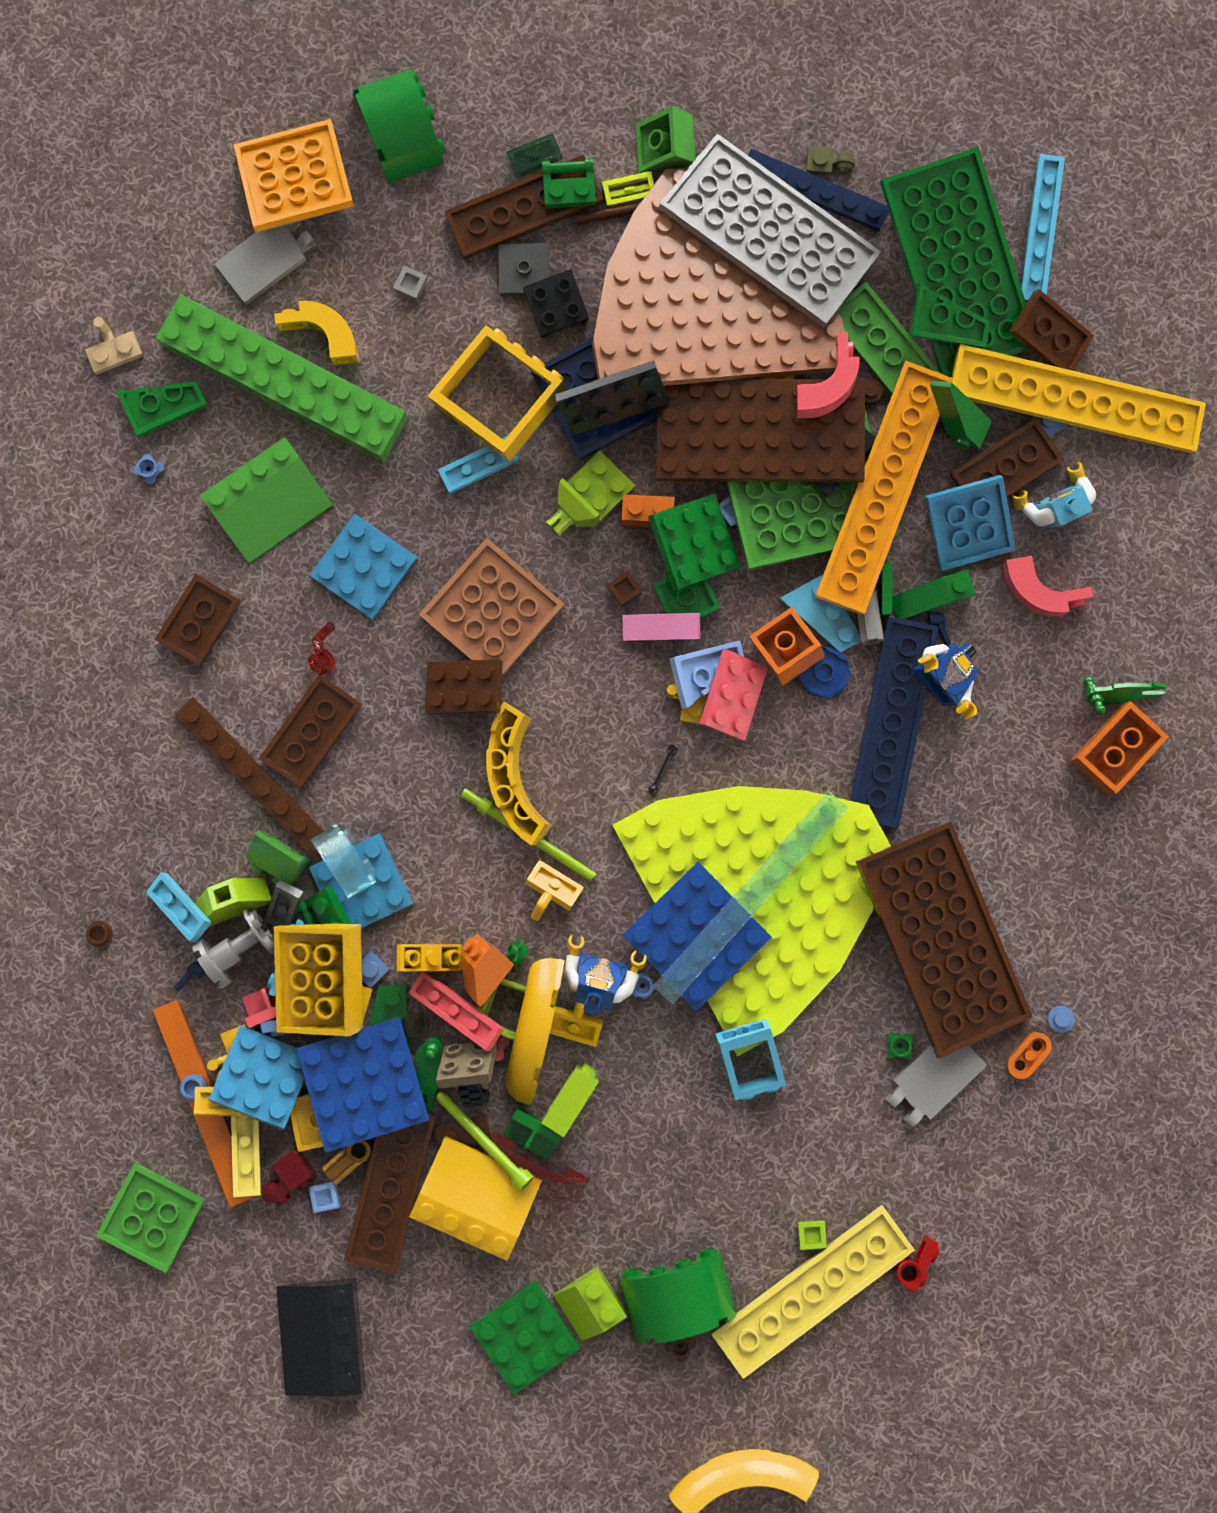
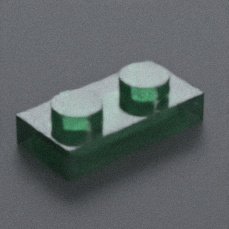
[506,133,563,178]

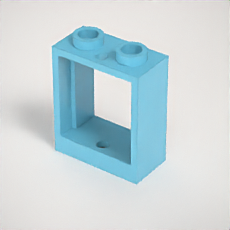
[716,1019,786,1101]

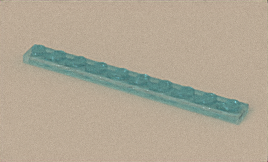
[652,791,848,1005]

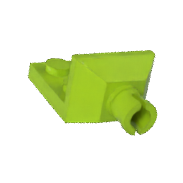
[545,450,636,537]

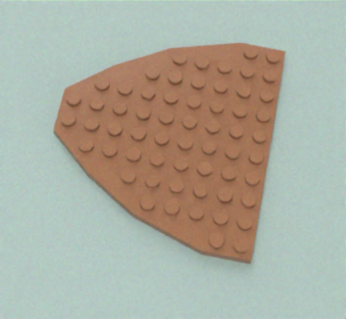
[592,168,845,386]

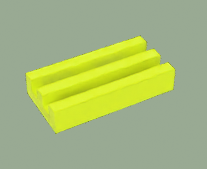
[602,171,654,208]

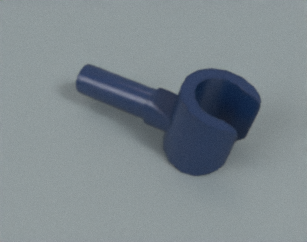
[927,612,951,646]
[174,961,205,991]

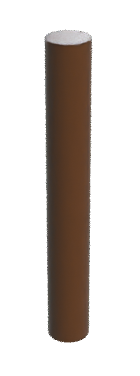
[575,202,641,225]

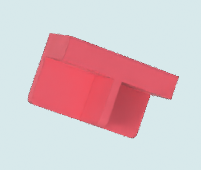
[242,987,276,1028]

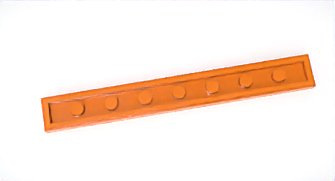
[153,1000,256,1208]

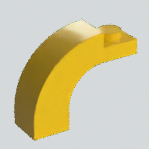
[274,301,359,365]

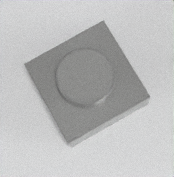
[393,266,428,301]

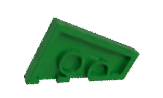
[369,984,411,1053]

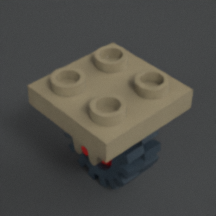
[436,1042,498,1108]

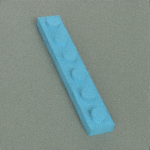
[1020,154,1065,303]

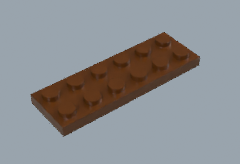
[444,155,604,260]
[344,1113,437,1274]

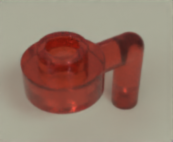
[308,622,336,675]

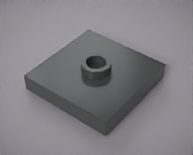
[499,243,550,296]

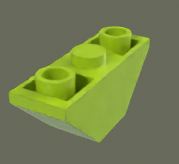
[195,878,272,928]

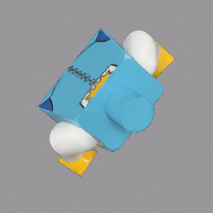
[1012,462,1096,529]

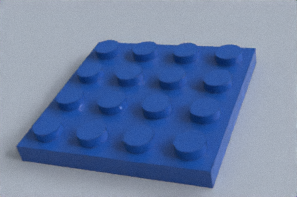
[623,862,772,1011]
[296,1017,430,1153]

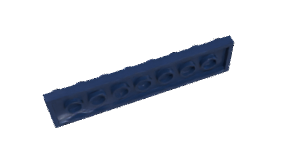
[850,616,939,829]

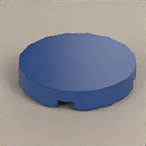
[799,646,850,698]

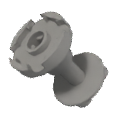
[192,909,274,989]

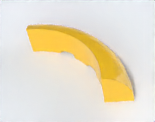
[486,701,553,846]
[505,958,565,1106]
[669,1449,819,1513]

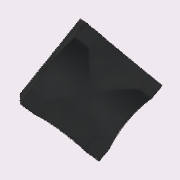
[523,269,589,337]

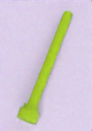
[436,1092,534,1192]

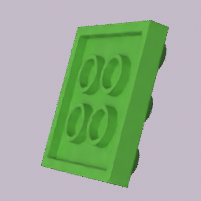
[96,1162,206,1273]

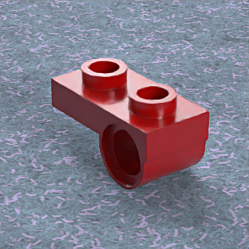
[894,1235,940,1292]

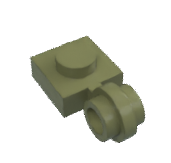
[806,146,855,176]

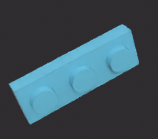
[438,437,519,494]
[146,872,211,943]

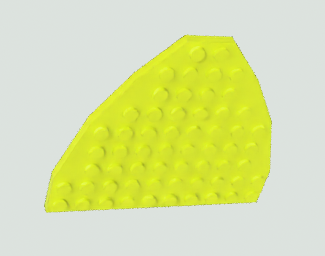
[613,786,891,1057]

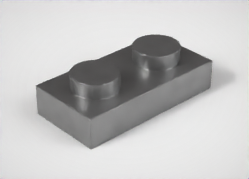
[264,880,304,926]

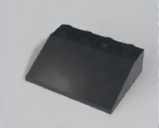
[277,1278,366,1397]

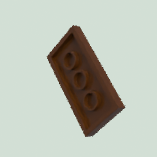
[950,418,1065,498]
[258,674,363,789]

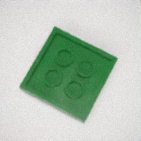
[648,494,740,591]
[469,1279,581,1395]

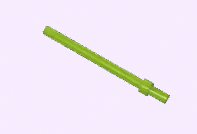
[460,788,596,882]

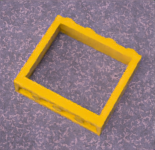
[428,325,567,462]

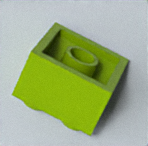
[553,1266,627,1341]

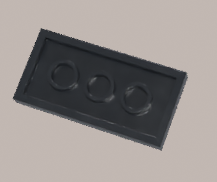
[555,360,670,436]

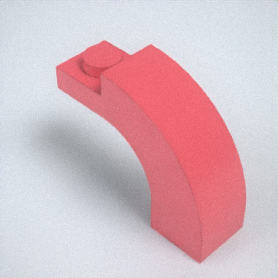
[796,332,859,419]
[1001,556,1093,616]

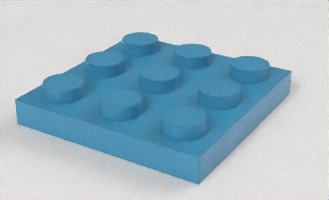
[925,475,1016,571]
[309,513,418,620]
[309,833,414,929]
[208,1025,305,1130]

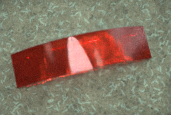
[491,1132,590,1184]

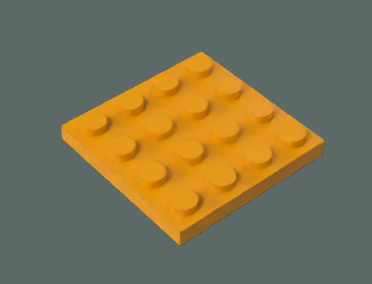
[234,119,354,233]

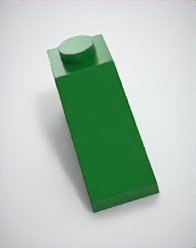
[930,381,992,449]
[892,569,976,620]

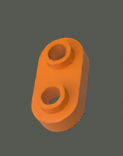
[1006,1032,1052,1079]

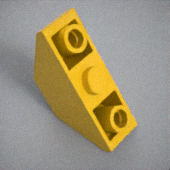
[397,944,462,971]

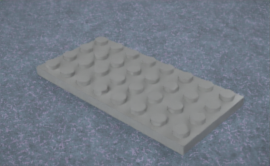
[658,134,881,328]

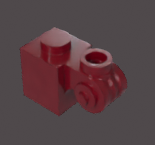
[261,1147,316,1207]

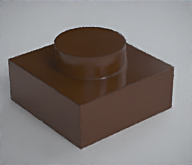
[607,570,643,607]

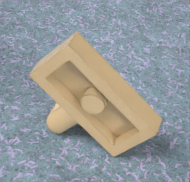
[85,317,143,375]

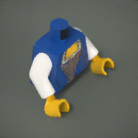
[914,643,977,720]
[564,935,646,1014]

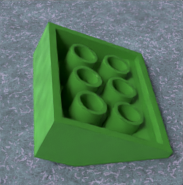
[200,437,333,564]

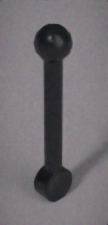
[648,745,678,795]

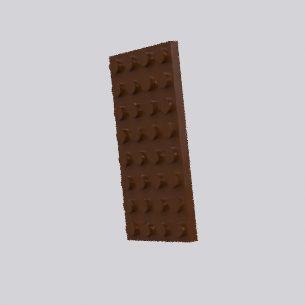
[656,379,865,483]
[855,822,1033,1058]

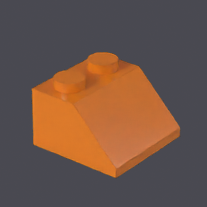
[461,933,514,1007]

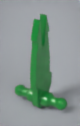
[1084,676,1168,715]
[414,1036,443,1114]

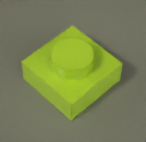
[797,1220,827,1250]

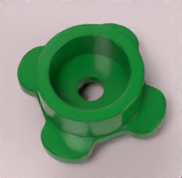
[506,939,528,966]
[886,1032,913,1059]

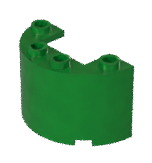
[352,69,446,184]
[618,1247,737,1344]

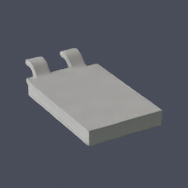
[214,221,316,305]
[885,1044,987,1127]

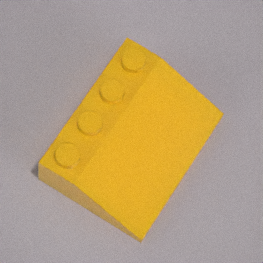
[274,924,363,1036]
[409,1136,542,1261]

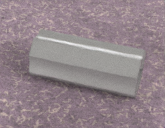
[857,590,884,646]

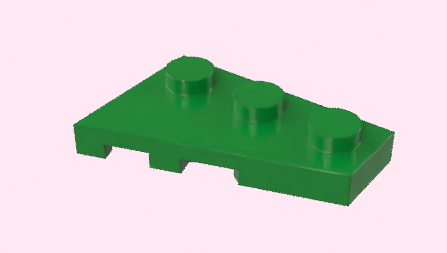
[909,283,990,349]
[116,381,209,438]

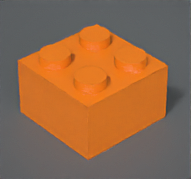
[749,607,825,686]

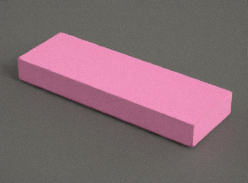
[623,613,700,641]

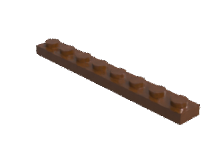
[175,697,337,863]

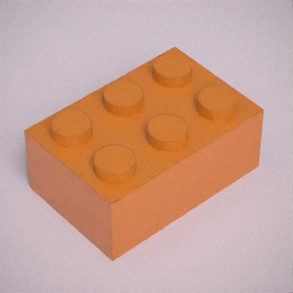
[1070,701,1169,796]

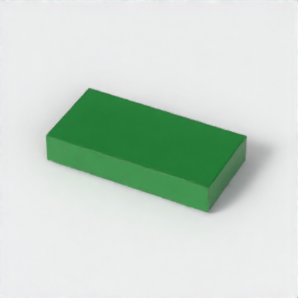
[879,563,893,618]

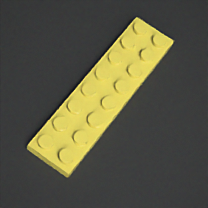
[711,1205,915,1379]

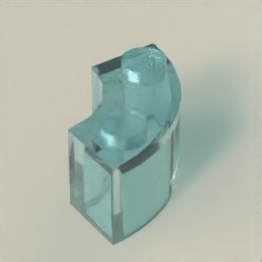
[311,823,376,899]

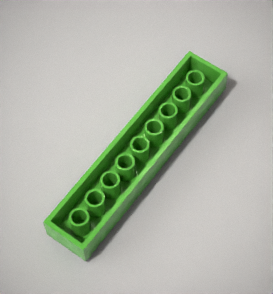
[156,294,408,463]

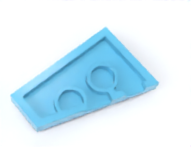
[779,575,861,653]

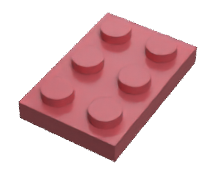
[699,650,768,741]

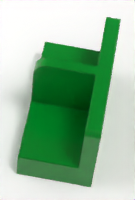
[503,1107,562,1160]

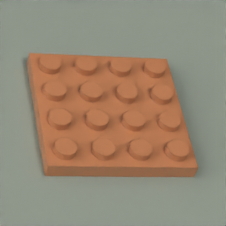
[419,538,565,677]

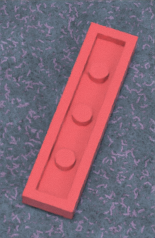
[409,971,504,1051]

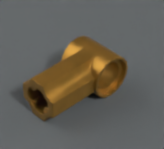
[322,1139,373,1185]

